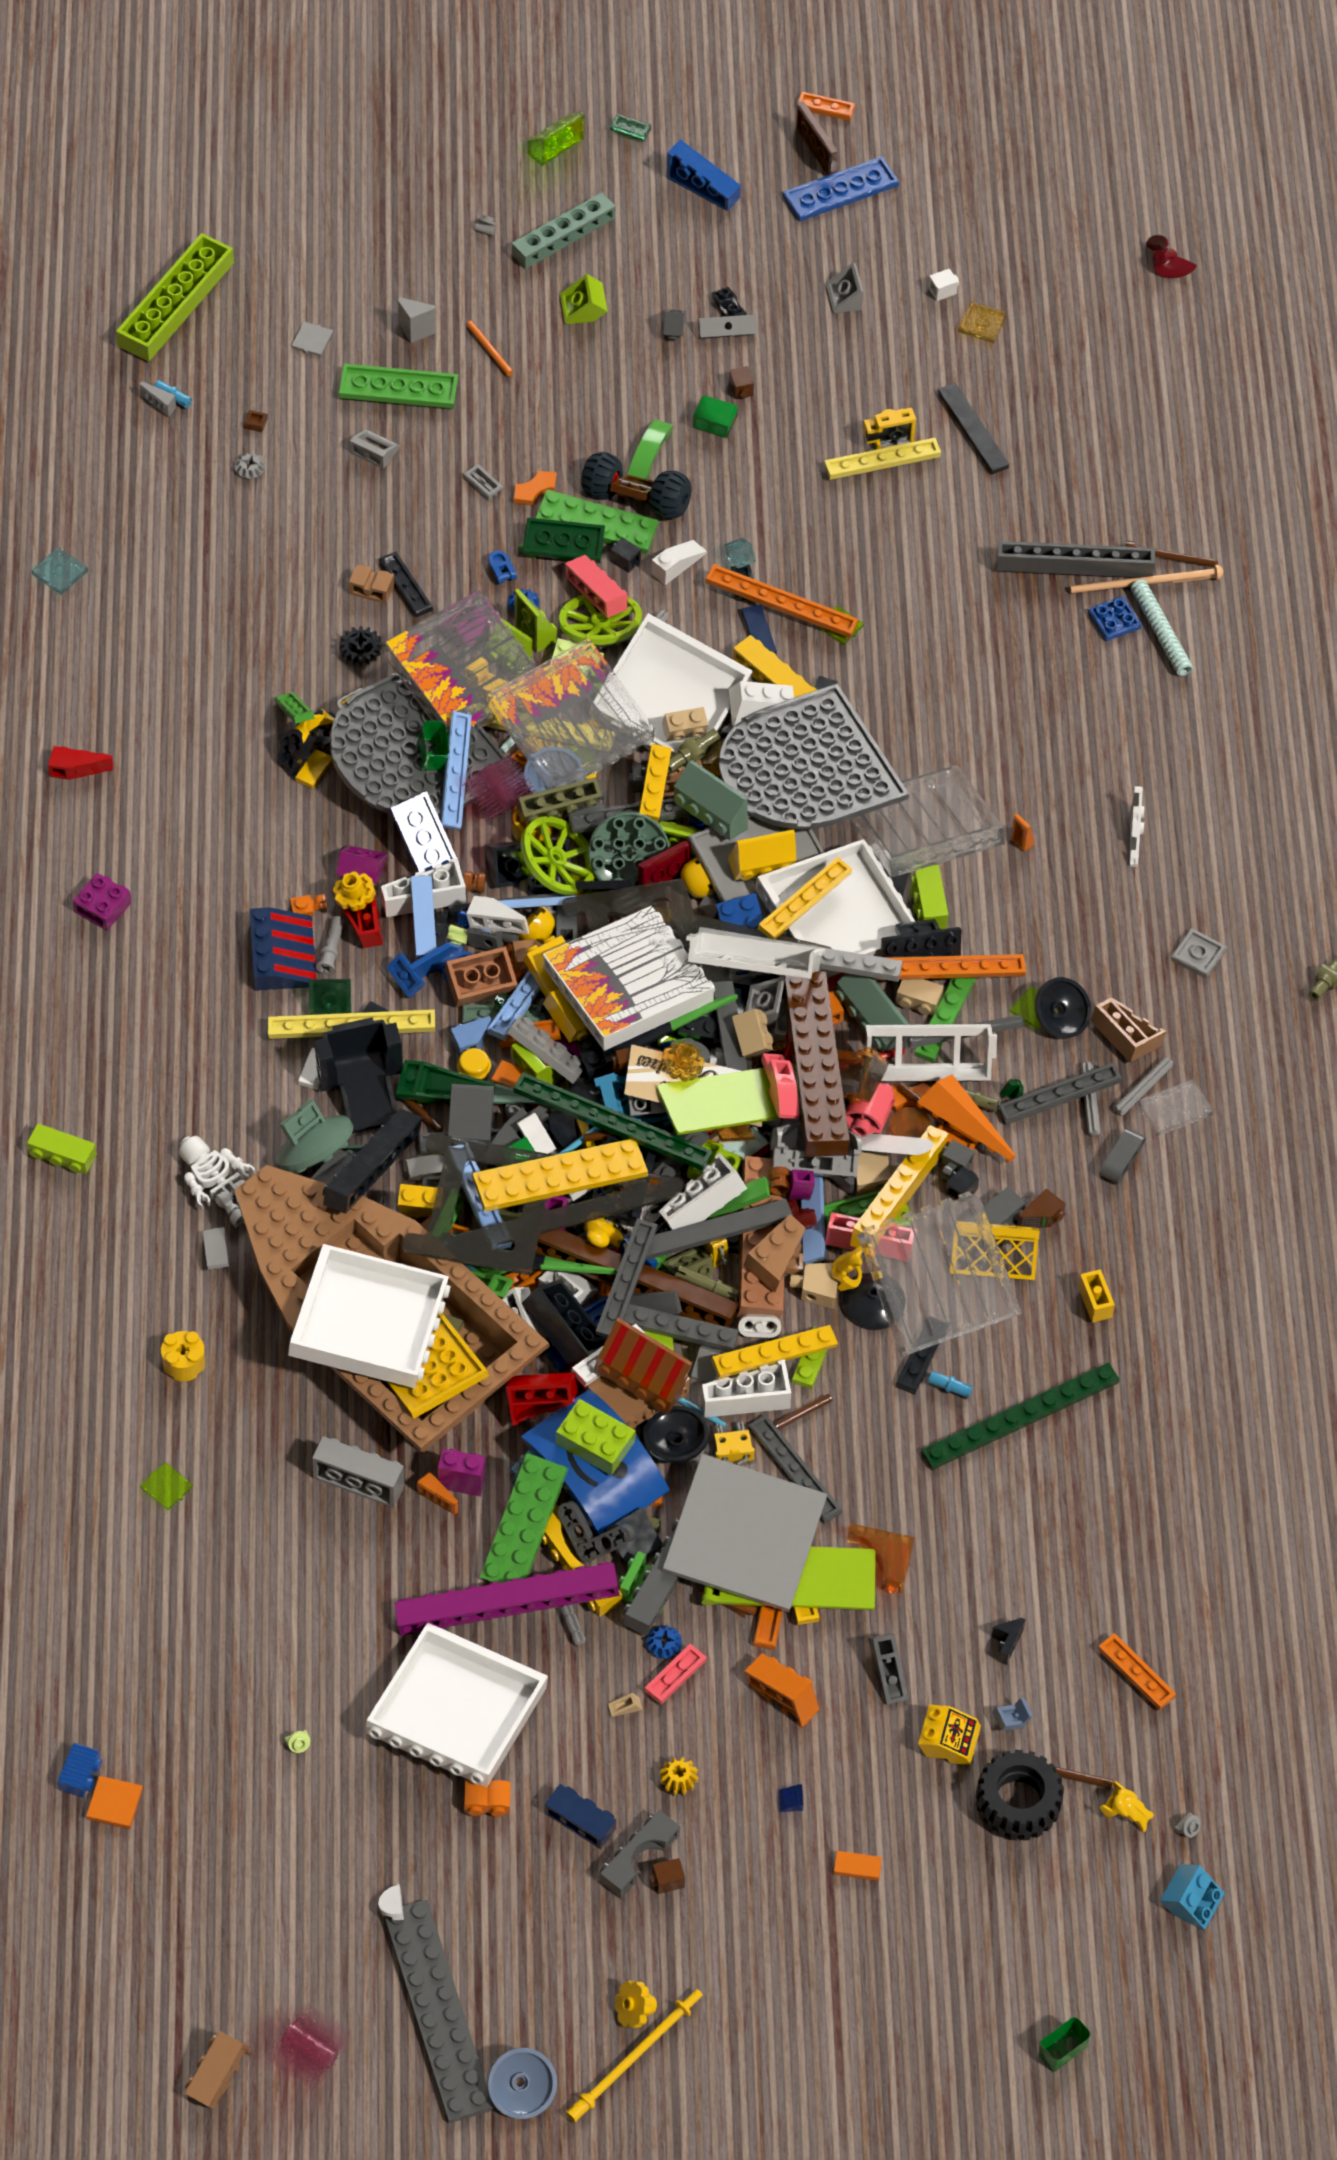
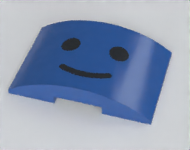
[520,1389,670,1539]

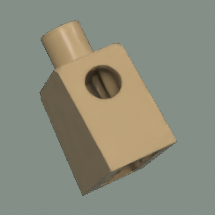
[854,1151,900,1196]
[790,1263,838,1309]

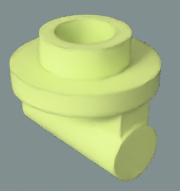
[447,925,468,945]
[284,1730,310,1753]

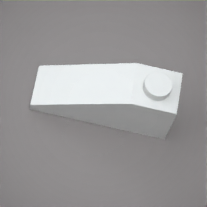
[651,540,707,585]
[466,896,529,934]

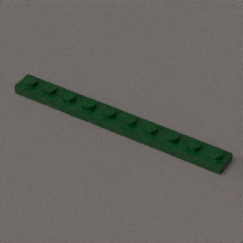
[513,1072,713,1171]
[921,1362,1120,1470]

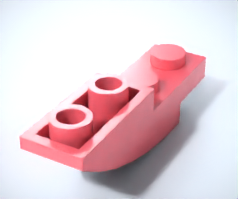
[761,1053,799,1119]

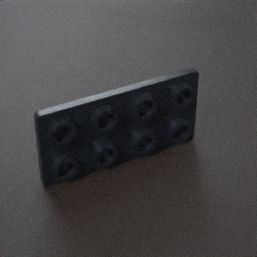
[881,919,962,958]

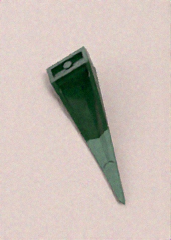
[396,1060,540,1104]

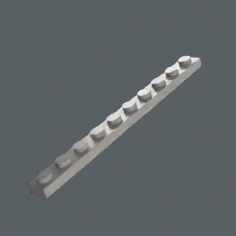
[698,927,903,982]

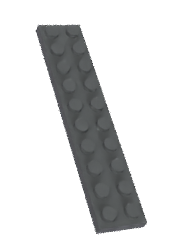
[384,1900,494,2123]

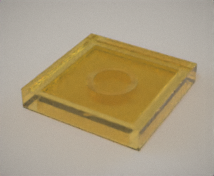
[958,301,1007,343]

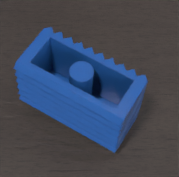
[57,1743,103,1798]

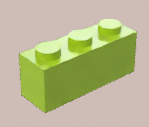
[27,1123,97,1174]

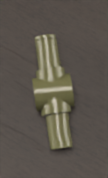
[668,728,720,772]
[1309,956,1337,1001]

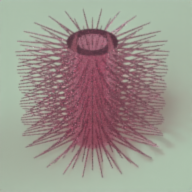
[463,754,536,822]
[270,2003,351,2090]

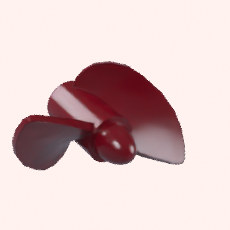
[1146,235,1197,278]

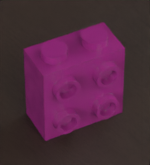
[73,873,131,931]
[438,1449,486,1497]

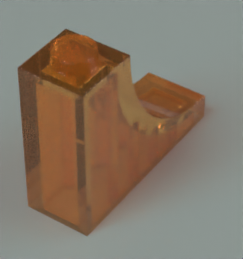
[847,1523,915,1593]

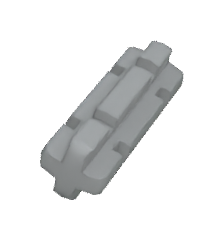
[561,1605,586,1646]

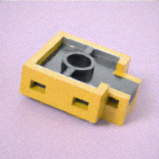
[863,408,916,450]

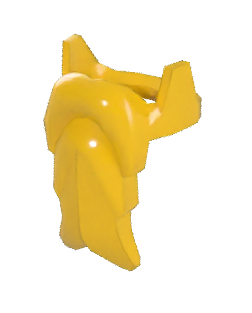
[831,1246,864,1291]
[1099,1781,1154,1832]

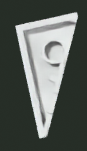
[1130,786,1144,867]

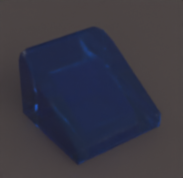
[779,1784,804,1812]

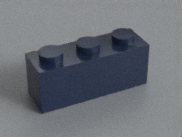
[544,1784,616,1849]

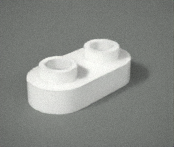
[738,1314,781,1338]

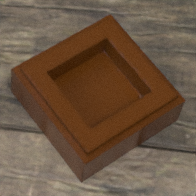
[244,410,268,433]

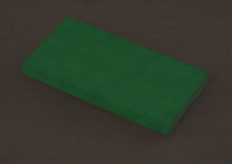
[522,517,605,563]

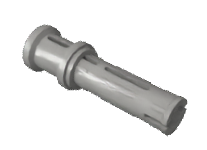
[316,916,345,975]

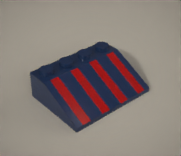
[250,907,317,991]

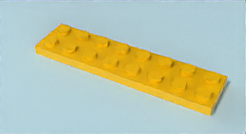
[472,1139,648,1212]

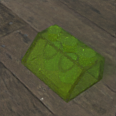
[527,112,585,166]

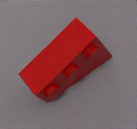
[332,886,384,948]
[506,1372,578,1426]

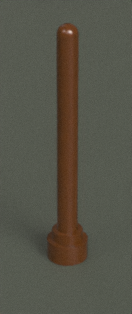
[1126,540,1218,567]

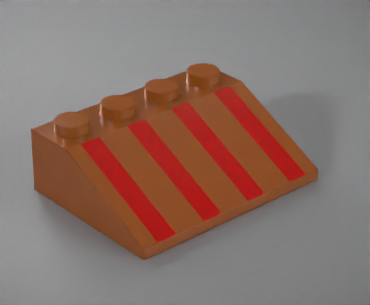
[594,1317,692,1415]

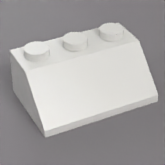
[729,681,794,727]

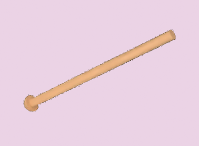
[1070,565,1223,594]

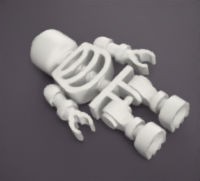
[179,1136,255,1228]

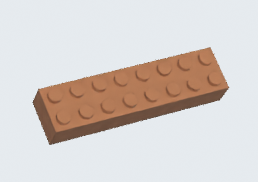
[737,1156,786,1320]

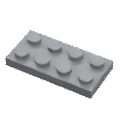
[507,1015,585,1084]

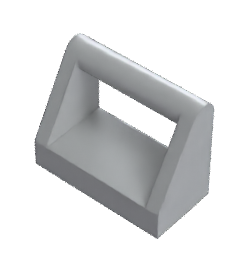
[350,429,400,469]

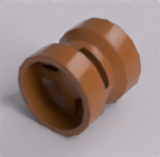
[464,871,486,893]
[769,1166,790,1195]

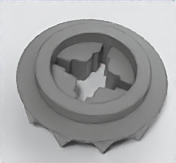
[234,452,266,479]

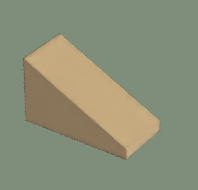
[608,1693,643,1717]

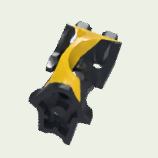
[277,708,336,777]

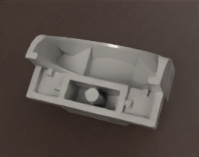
[771,1122,862,1177]

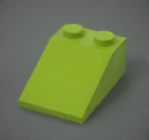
[515,589,558,653]

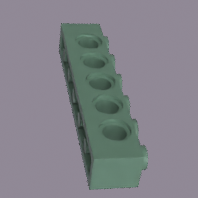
[512,193,616,269]

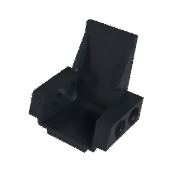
[314,1017,403,1134]

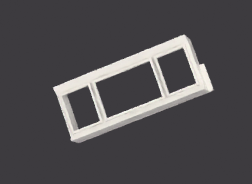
[686,932,826,979]
[862,1024,997,1081]

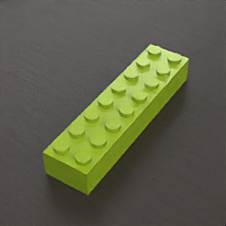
[116,233,234,362]

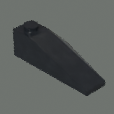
[484,839,570,888]

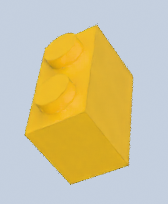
[1078,1269,1115,1323]

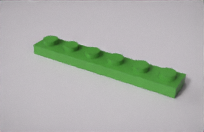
[914,977,977,1063]

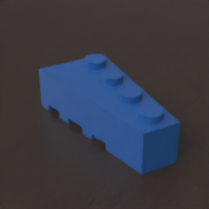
[666,139,741,211]

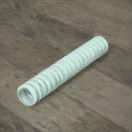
[1130,579,1193,676]

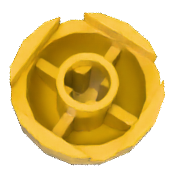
[679,857,716,899]
[517,906,555,943]

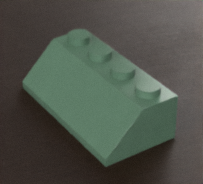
[674,760,748,840]
[834,973,909,1052]

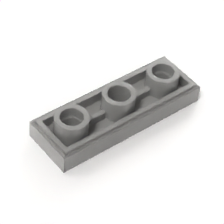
[699,315,757,338]

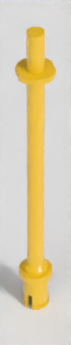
[565,1989,703,2123]

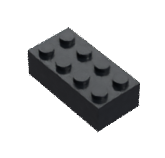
[522,1279,607,1369]

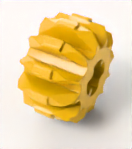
[660,1756,698,1796]

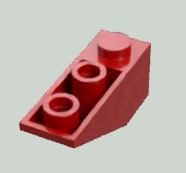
[48,746,114,780]

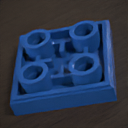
[1088,596,1141,641]

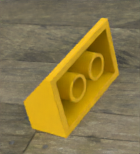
[728,829,797,881]

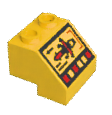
[918,1705,981,1765]

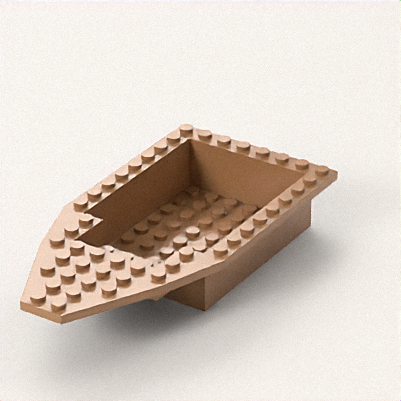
[235,1165,549,1454]

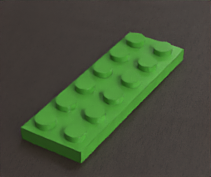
[339,364,458,409]
[536,490,659,554]
[480,1453,569,1583]

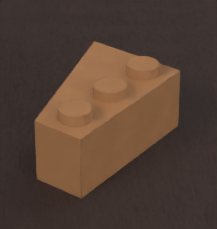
[744,1214,806,1292]
[185,2030,253,2109]

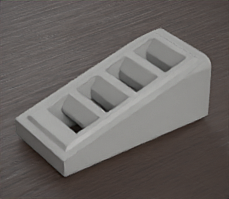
[140,381,176,417]

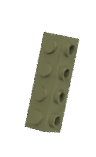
[516,777,602,824]

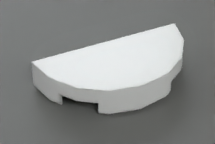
[378,1884,404,1920]

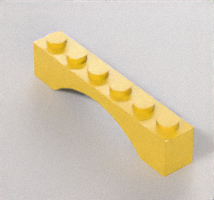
[541,1504,622,1617]

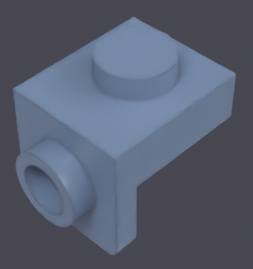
[993,1698,1033,1731]

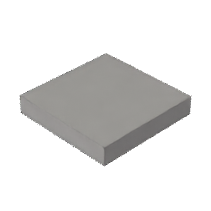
[1171,928,1227,979]

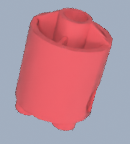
[845,1078,895,1137]

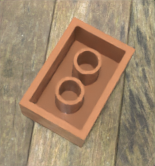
[444,946,518,1007]

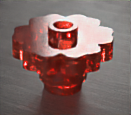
[787,1199,817,1241]

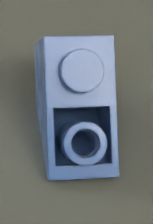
[451,1016,491,1058]

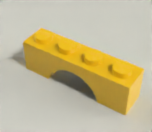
[638,744,672,823]

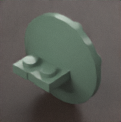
[588,811,670,893]
[276,1099,353,1173]

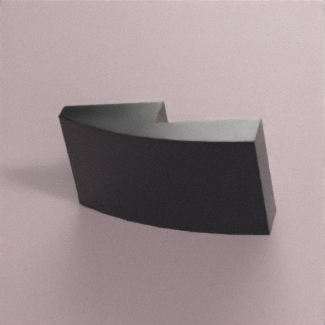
[712,287,746,324]

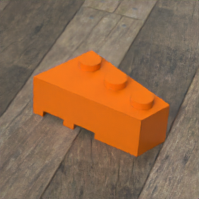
[745,1653,820,1728]

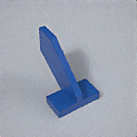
[386,942,465,998]

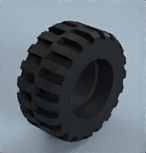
[975,1750,1064,1841]

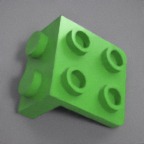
[618,1551,668,1614]

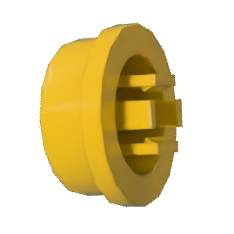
[457,1048,491,1080]

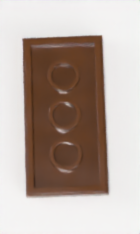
[796,101,838,176]

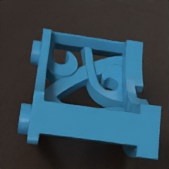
[594,1073,673,1128]

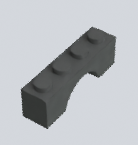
[600,1810,680,1899]

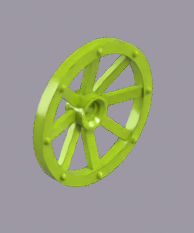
[559,595,642,645]
[521,816,595,895]

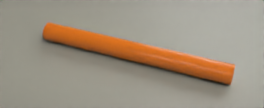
[466,321,513,376]

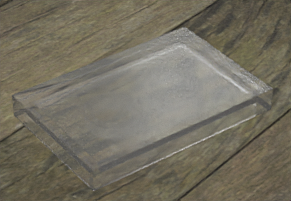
[1138,1079,1213,1136]

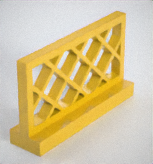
[950,1221,1040,1280]

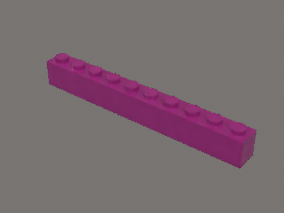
[394,1562,620,1636]

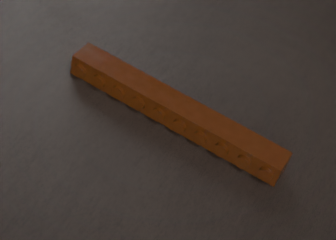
[529,1222,739,1328]

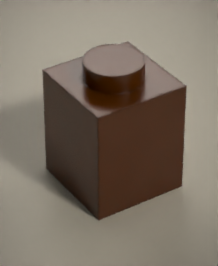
[729,366,754,399]
[649,1858,685,1894]

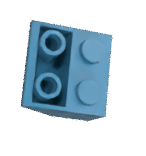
[1160,1864,1225,1930]

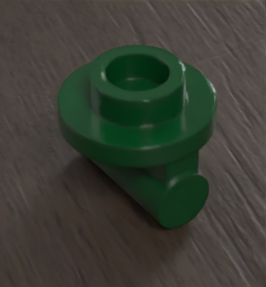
[999,1079,1024,1100]

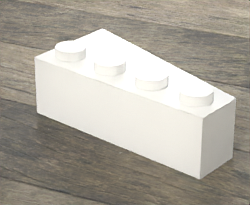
[381,857,466,917]
[659,1152,747,1230]
[701,1359,791,1418]

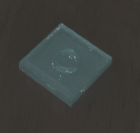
[32,547,88,595]

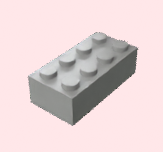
[312,1436,404,1508]

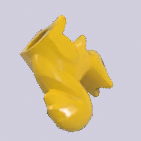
[584,1213,624,1248]

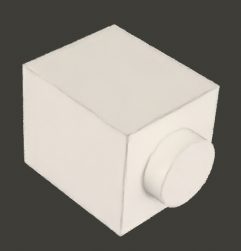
[928,269,959,301]

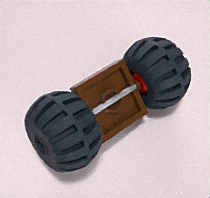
[581,452,692,519]

